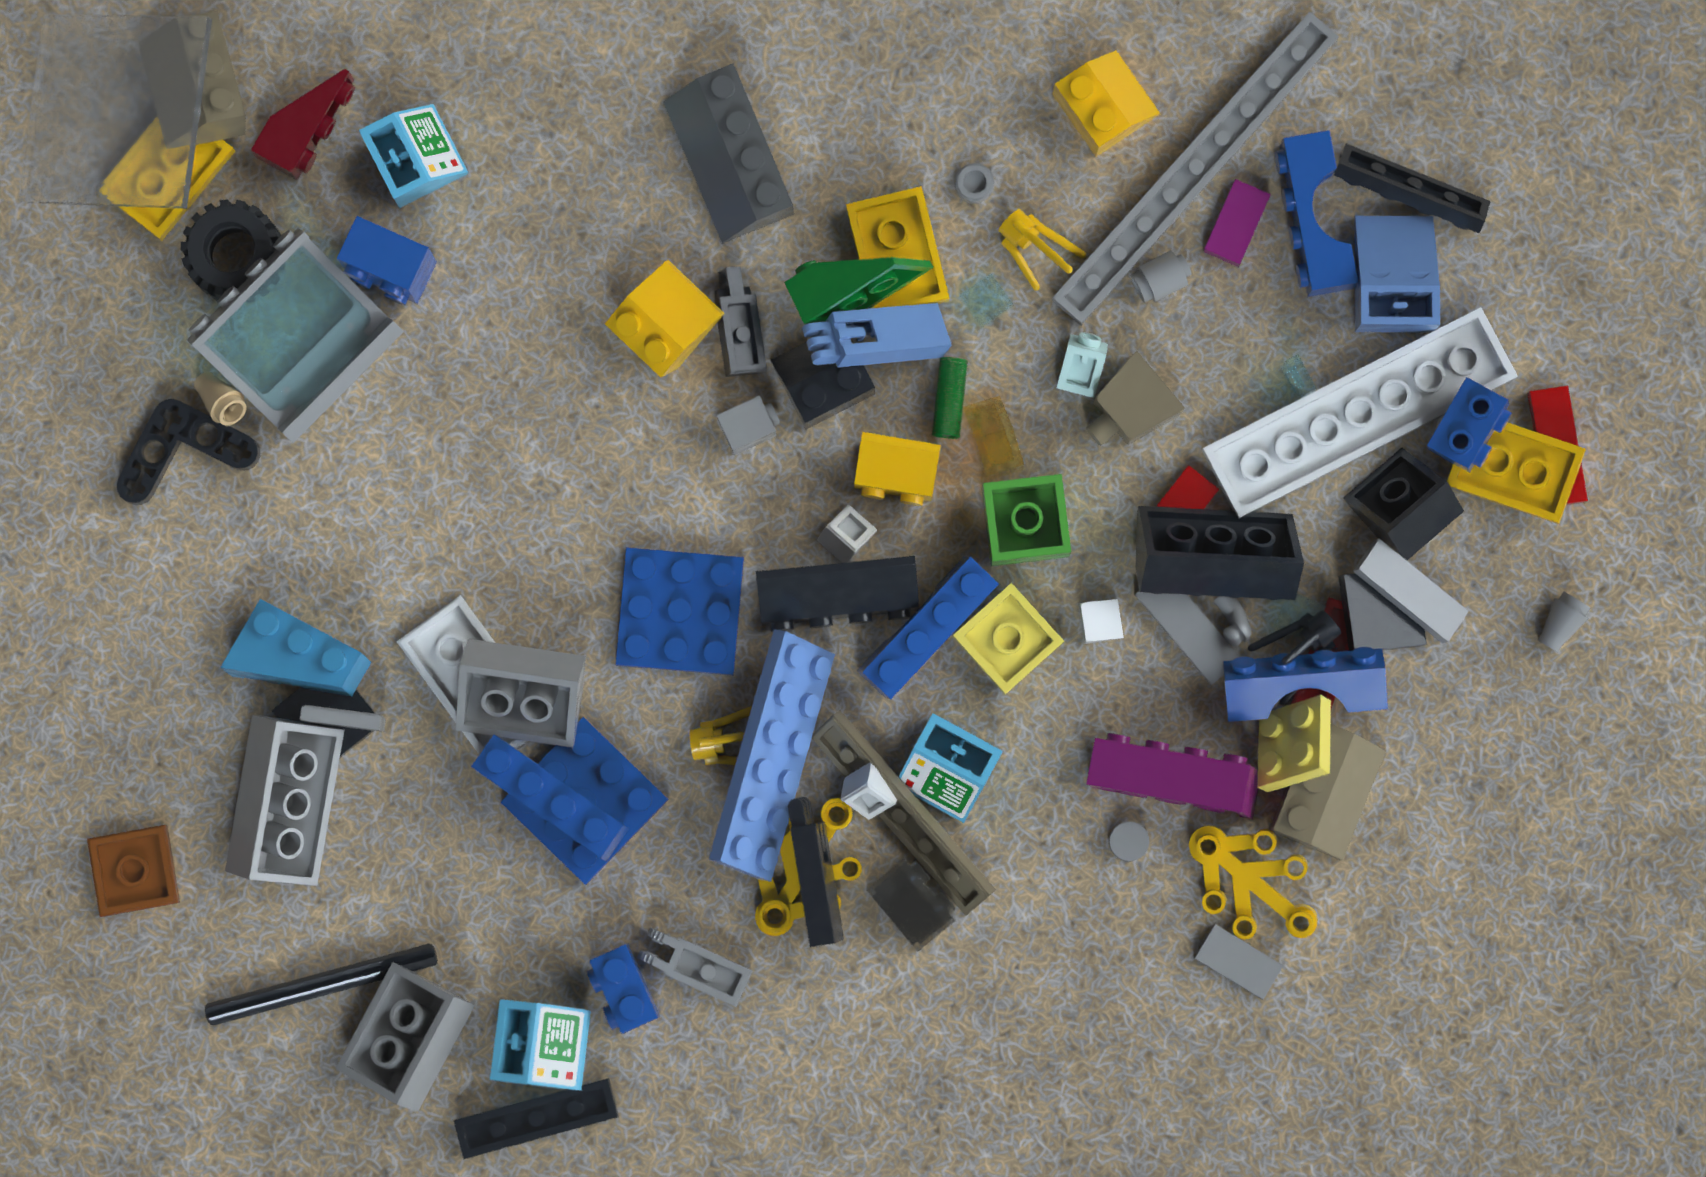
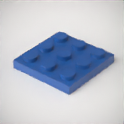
[616,547,744,676]
[501,717,669,885]

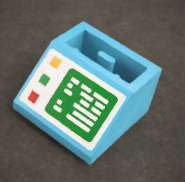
[359,104,469,209]
[899,713,1003,823]
[490,999,591,1091]

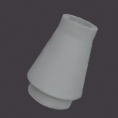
[1538,592,1591,652]

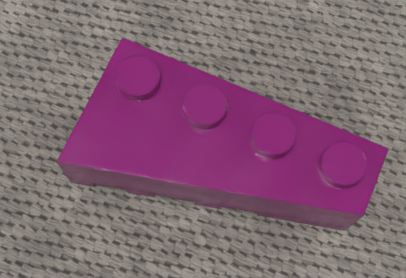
[1086,733,1259,819]

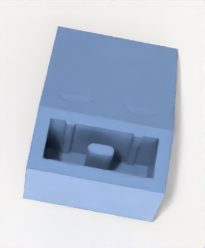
[1354,216,1440,333]

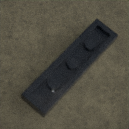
[1334,144,1491,233]
[453,1078,619,1159]

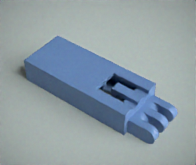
[802,303,952,368]

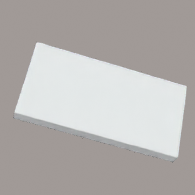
[397,595,528,754]

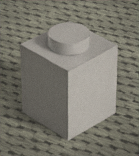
[717,396,780,456]

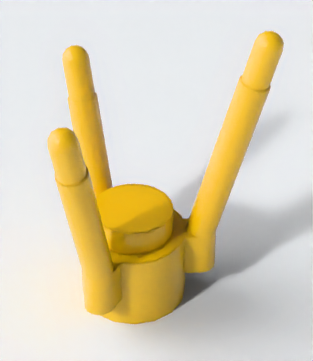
[998,208,1087,291]
[689,706,752,766]

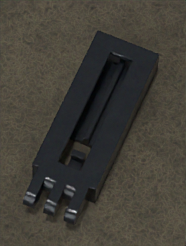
[788,797,844,947]

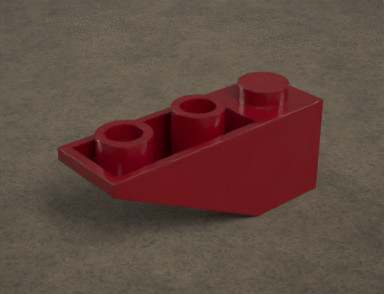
[251,69,355,180]

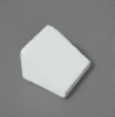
[817,504,877,563]
[1078,599,1124,644]
[840,763,897,820]

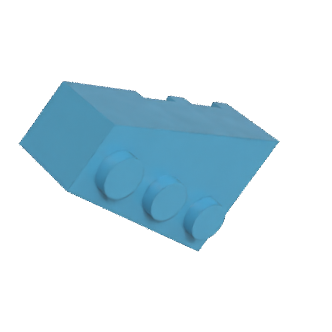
[220,599,372,696]

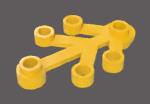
[755,798,862,936]
[1189,825,1318,940]

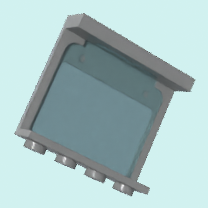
[187,228,404,443]

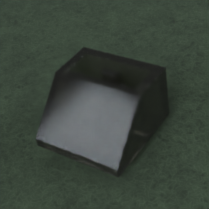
[867,859,956,952]

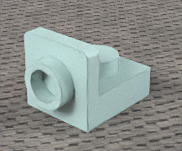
[1057,332,1108,398]

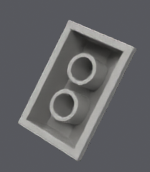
[456,639,586,747]
[335,962,475,1112]

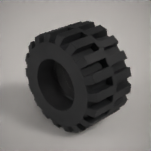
[180,199,285,303]

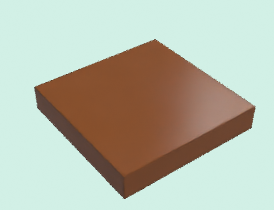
[87,825,180,917]

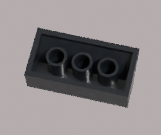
[1135,506,1304,600]
[756,556,919,632]

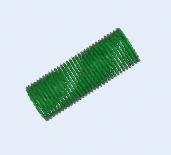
[931,357,968,439]

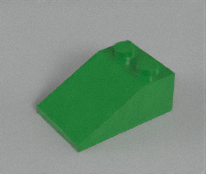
[784,257,934,324]

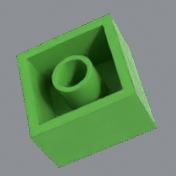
[981,474,1071,566]

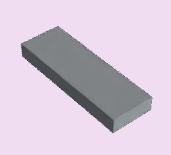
[1353,539,1468,644]
[1135,591,1239,686]

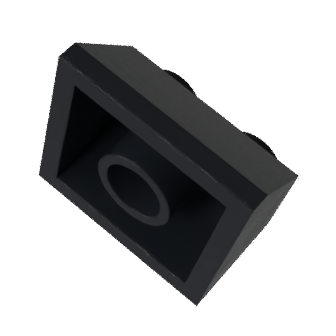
[770,342,875,429]
[1344,447,1464,560]

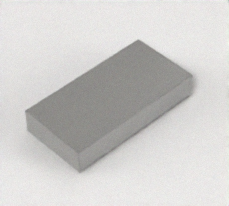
[300,705,386,732]
[1194,924,1284,1000]

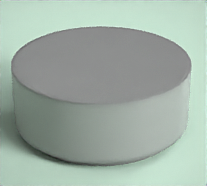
[955,163,994,204]
[1109,821,1149,862]

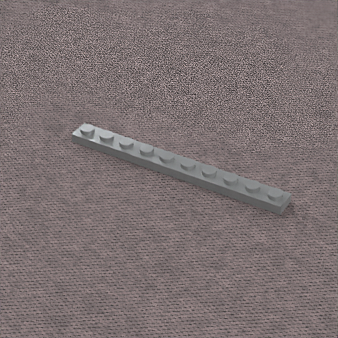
[1052,11,1339,326]

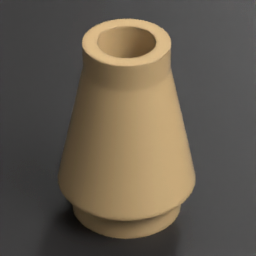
[194,372,247,426]

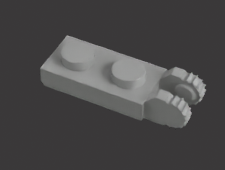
[637,928,753,1007]

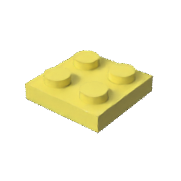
[952,583,1064,695]
[1257,695,1331,792]

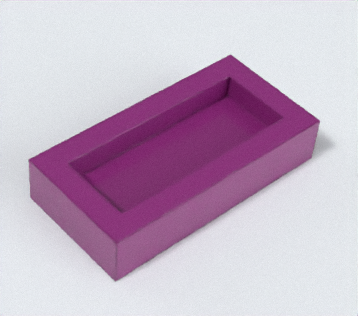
[1203,179,1271,267]

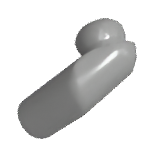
[1213,596,1252,647]

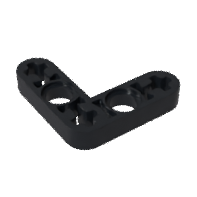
[117,399,261,505]

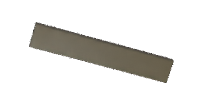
[812,710,996,916]

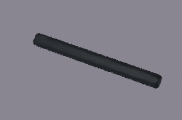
[205,944,437,1025]

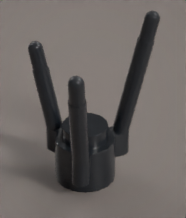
[1248,610,1341,706]

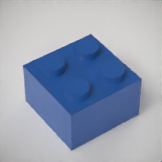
[337,216,437,305]

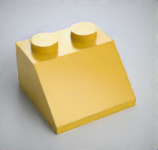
[1052,50,1160,157]
[605,260,725,378]
[854,432,941,506]

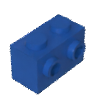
[1427,377,1512,473]
[586,944,661,1034]

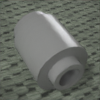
[1130,250,1192,303]

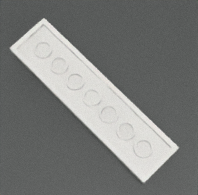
[1202,307,1518,518]

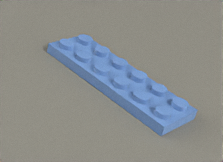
[709,629,835,882]

